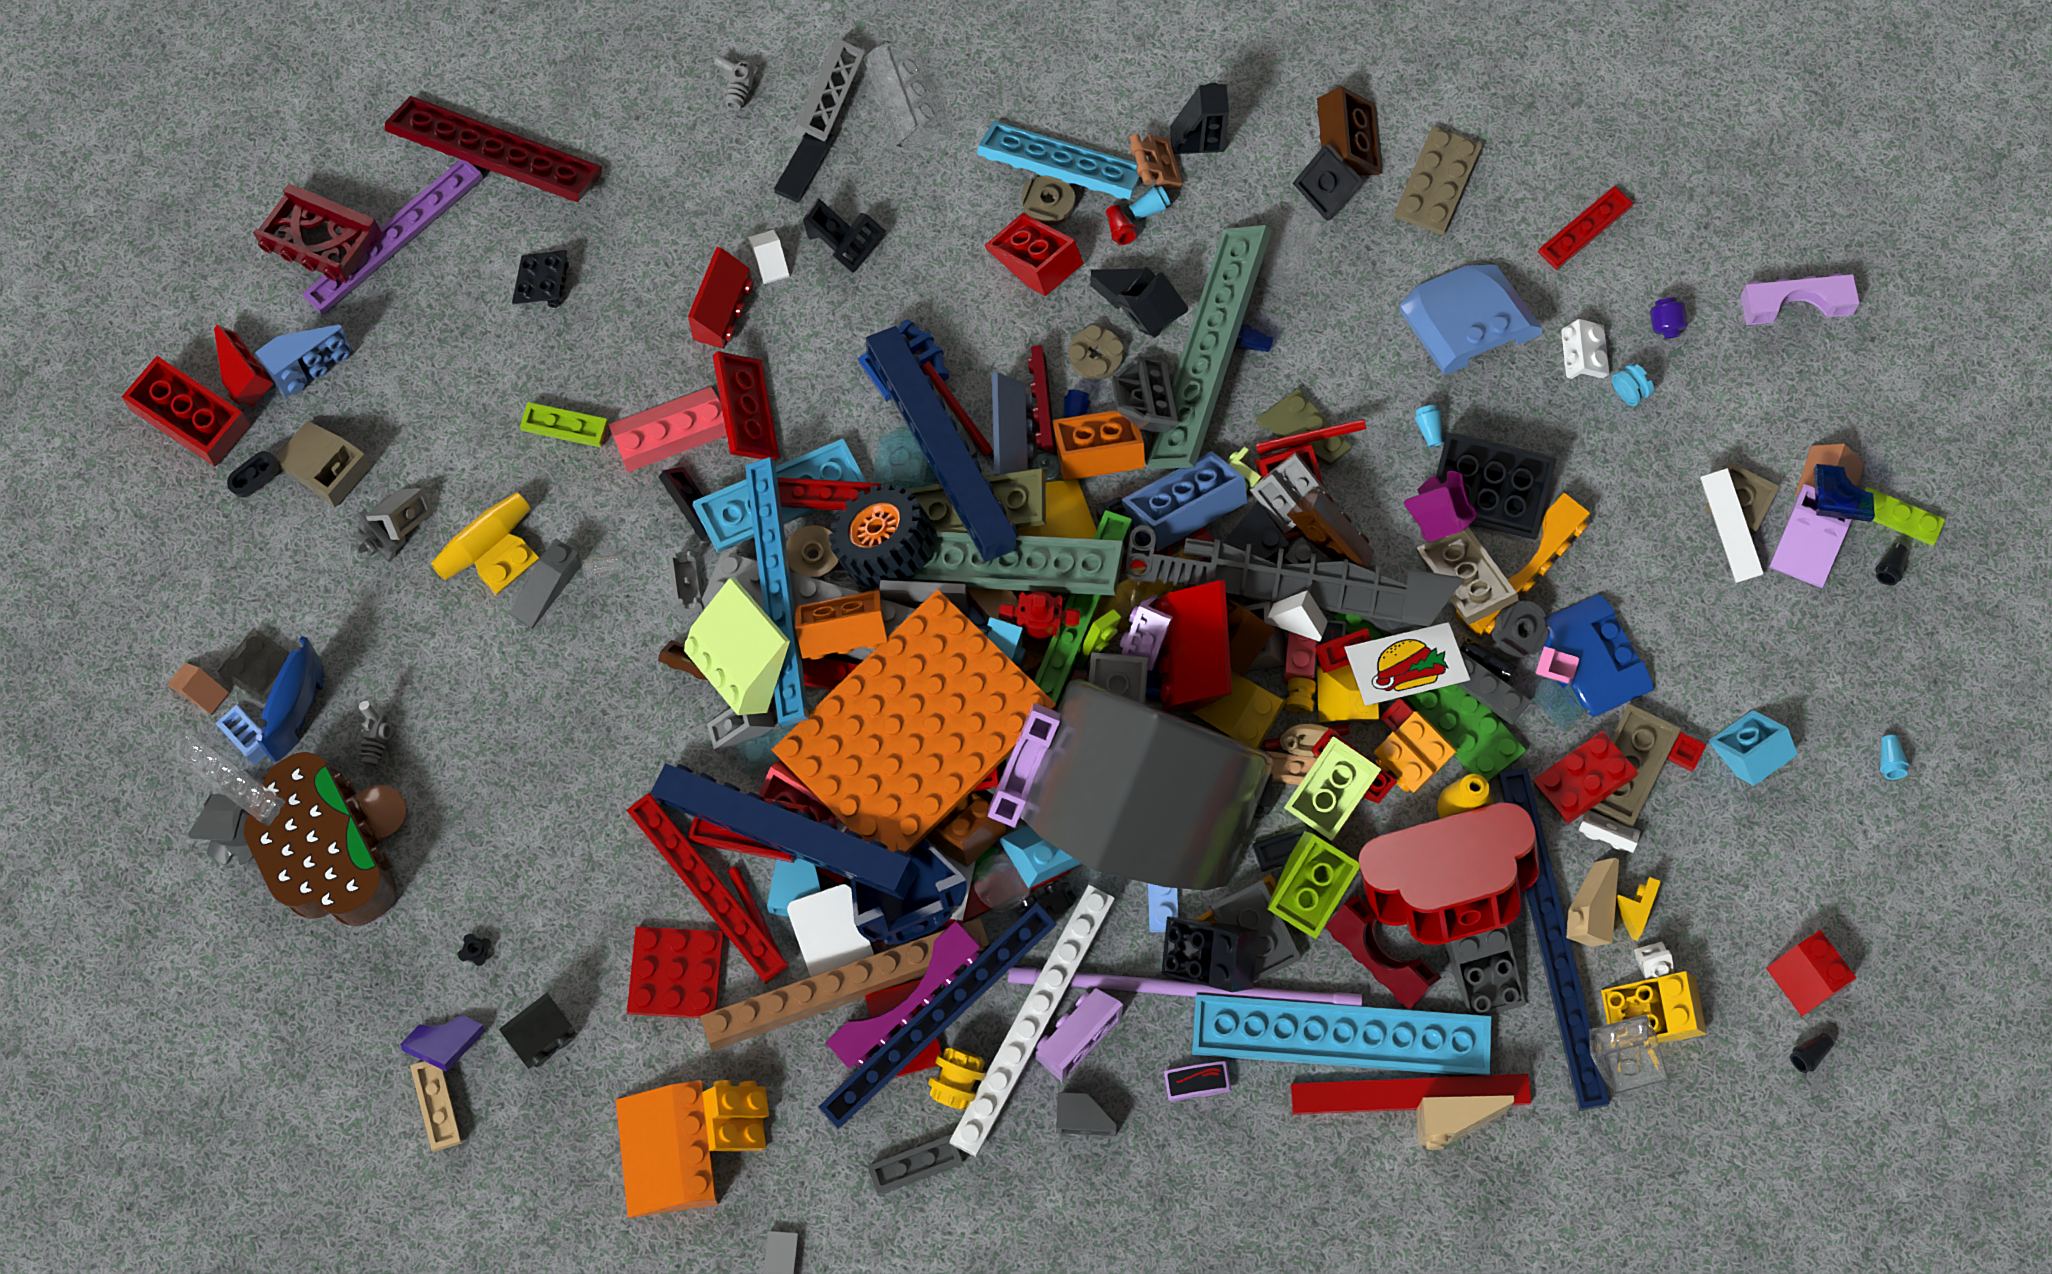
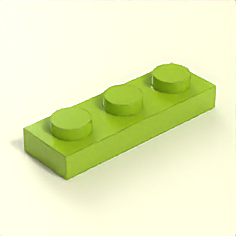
[520,402,608,448]
[1855,486,1945,546]
[1073,609,1121,675]

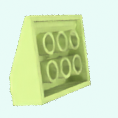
[684,578,790,715]

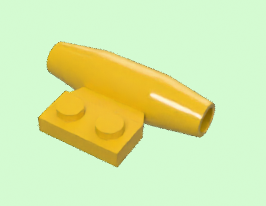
[430,492,539,596]

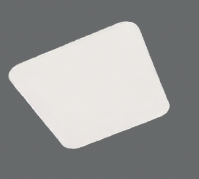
[787,884,874,977]

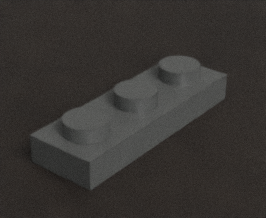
[867,1134,963,1196]

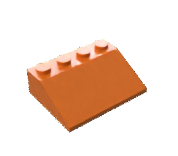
[616,1080,718,1218]

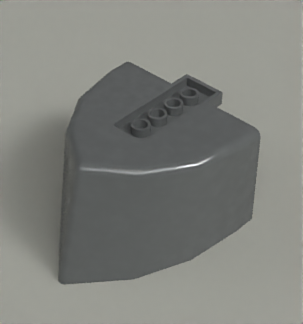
[1020,679,1274,891]

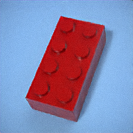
[121,356,250,467]

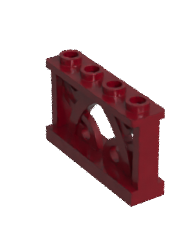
[253,183,383,283]

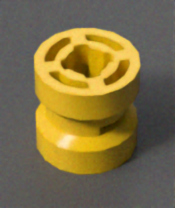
[1285,677,1316,714]

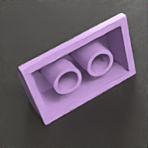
[1036,988,1123,1082]

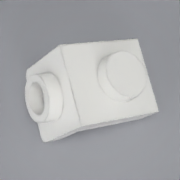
[1634,942,1674,980]

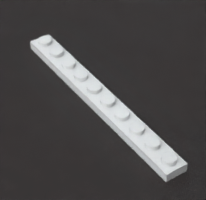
[949,885,1115,1157]

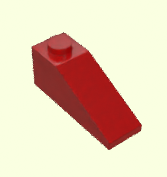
[214,324,274,407]

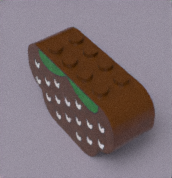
[244,752,396,926]

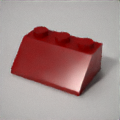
[688,246,754,349]

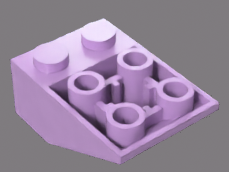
[1769,484,1857,588]

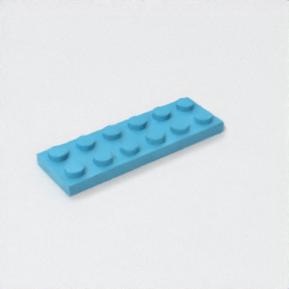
[977,121,1141,200]
[693,439,866,553]

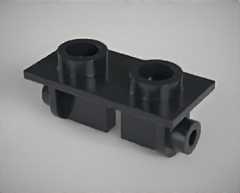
[1459,638,1517,683]
[1015,880,1077,915]

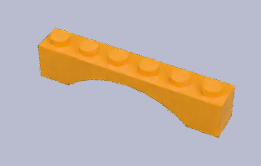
[1454,493,1590,638]

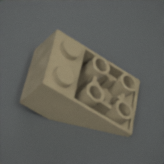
[275,421,371,508]

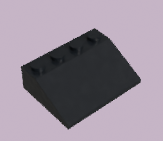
[1436,430,1557,540]

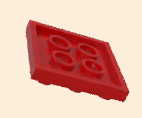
[627,927,724,1019]

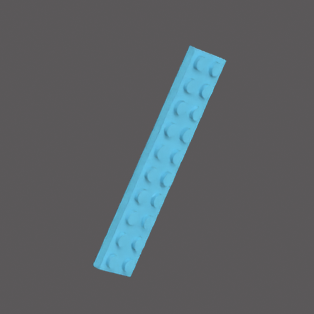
[1192,994,1491,1076]

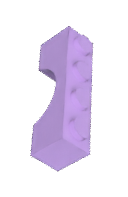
[1741,273,1860,325]
[988,702,1060,827]

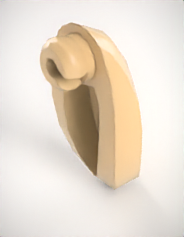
[1280,724,1340,757]

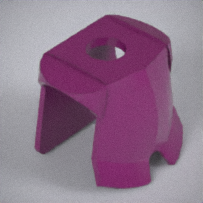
[1404,471,1477,542]

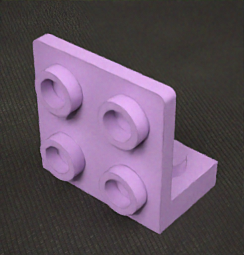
[1120,594,1173,671]

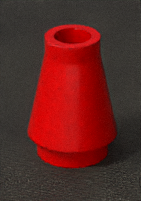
[1105,205,1137,246]

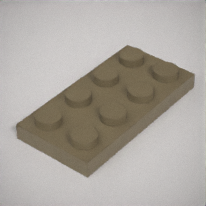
[1394,126,1482,236]
[1416,527,1519,625]
[1591,704,1681,828]

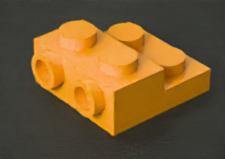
[1374,711,1458,793]
[702,1080,769,1151]

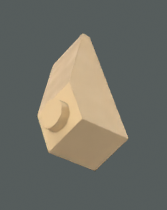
[1566,858,1619,947]

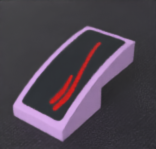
[1164,1061,1232,1102]

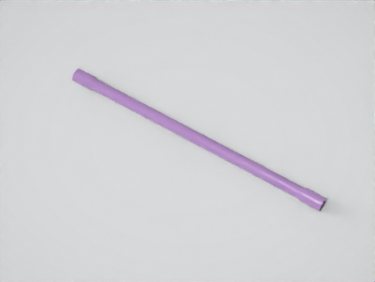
[1008,965,1362,1007]

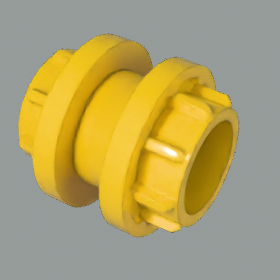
[928,1046,987,1110]

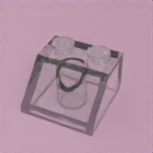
[1589,1014,1669,1095]

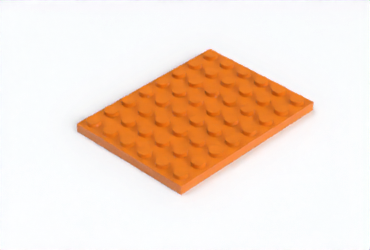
[771,589,1058,853]

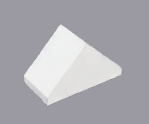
[748,230,790,284]
[1266,590,1328,641]

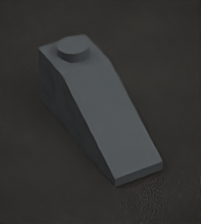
[509,538,583,629]

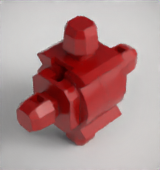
[999,591,1080,639]

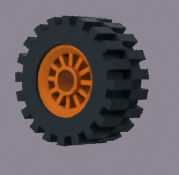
[829,484,936,589]

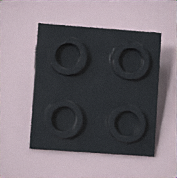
[512,250,569,308]

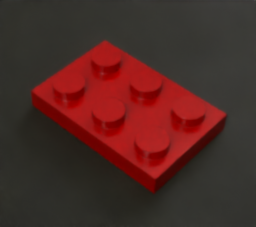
[1533,731,1638,825]

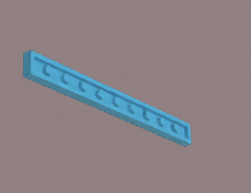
[745,457,809,727]

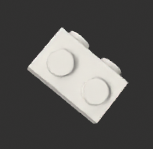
[1561,319,1610,379]

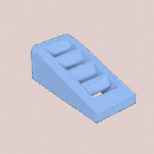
[215,705,267,765]

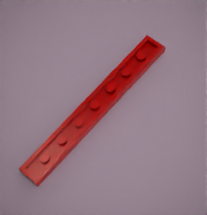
[626,793,789,985]
[1290,1074,1531,1115]

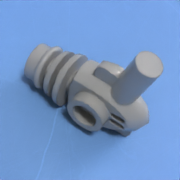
[714,55,758,110]
[359,701,392,766]

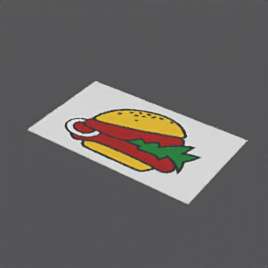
[1344,622,1470,706]

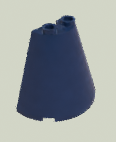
[851,839,967,944]

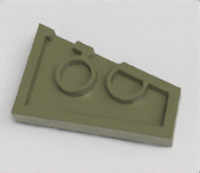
[1255,388,1351,466]

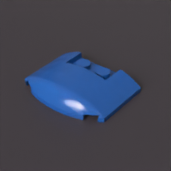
[1541,593,1654,718]
[256,636,323,762]

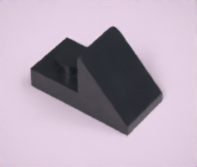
[803,198,850,254]

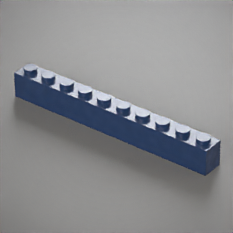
[866,326,1019,563]
[650,763,919,900]
[818,903,1057,1130]

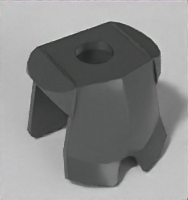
[188,794,257,865]

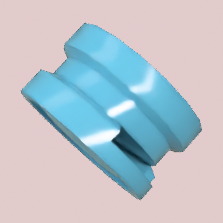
[1612,362,1654,407]

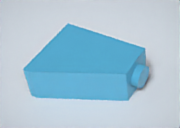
[767,858,821,916]

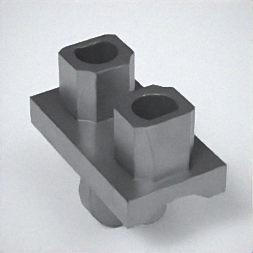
[355,509,405,562]

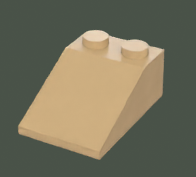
[1416,1096,1514,1150]

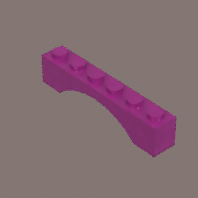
[825,919,982,1069]

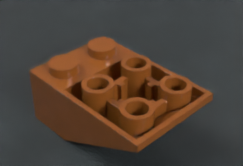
[927,792,1006,868]

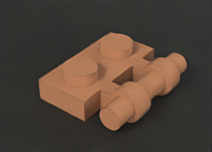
[1129,134,1183,189]

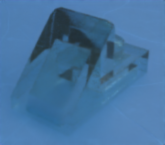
[1524,676,1585,732]

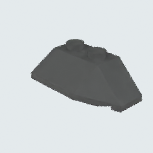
[1111,356,1178,433]

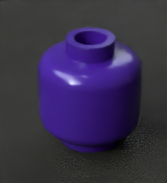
[1650,297,1688,339]

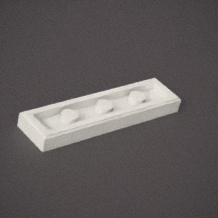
[1700,468,1763,583]

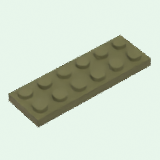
[905,468,1046,533]

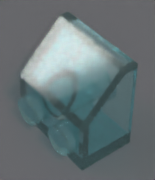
[871,430,930,490]

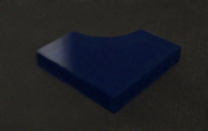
[1814,464,1875,522]

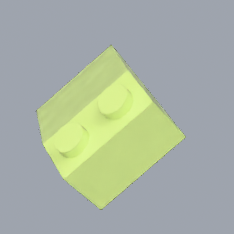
[1284,736,1382,842]

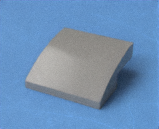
[1250,452,1330,533]

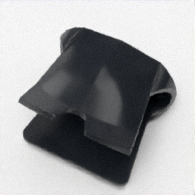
[1117,267,1188,338]

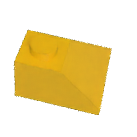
[1316,665,1379,723]

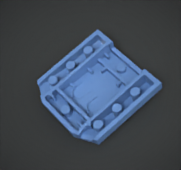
[1399,265,1542,376]

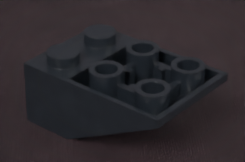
[1161,916,1259,992]

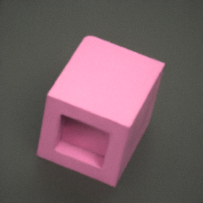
[1536,646,1579,685]

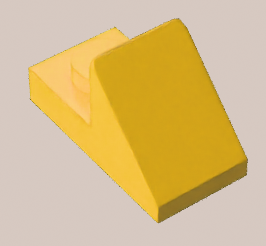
[1616,877,1661,941]

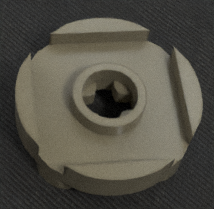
[1022,176,1075,225]
[1069,325,1123,380]

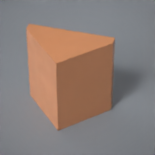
[1795,444,1864,502]

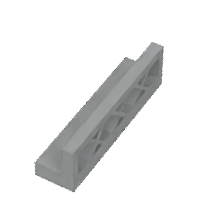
[792,37,865,142]

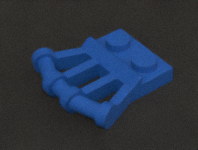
[857,319,949,402]

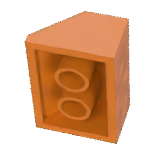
[1052,410,1145,481]
[795,590,887,659]

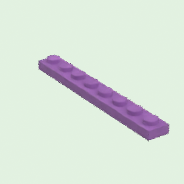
[302,159,483,315]

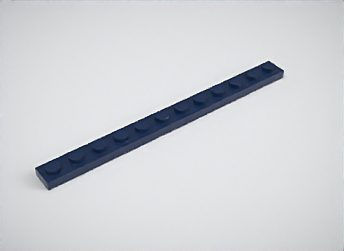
[1498,768,1610,1111]

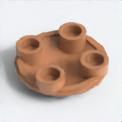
[354,785,407,839]

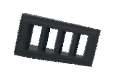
[832,213,886,273]

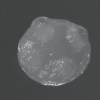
[974,854,1031,912]

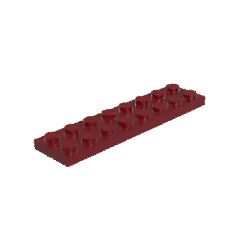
[384,96,602,203]

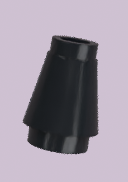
[1875,543,1908,586]
[1790,1032,1834,1073]

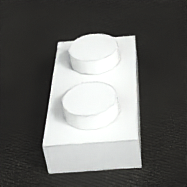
[1578,810,1640,853]

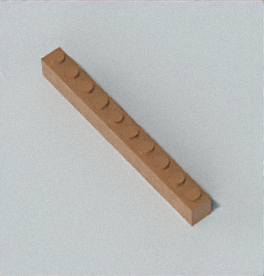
[700,918,990,1051]

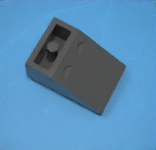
[1444,926,1526,1016]

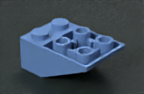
[255,324,353,398]

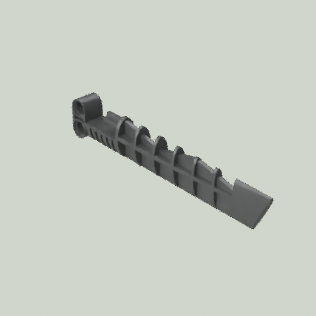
[1125,525,1463,627]

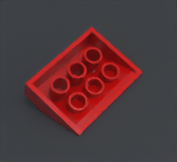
[1155,580,1232,712]

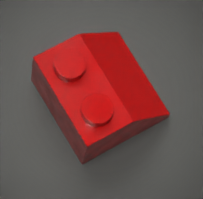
[1766,929,1857,1017]

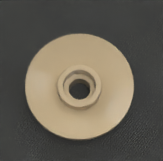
[786,525,839,578]

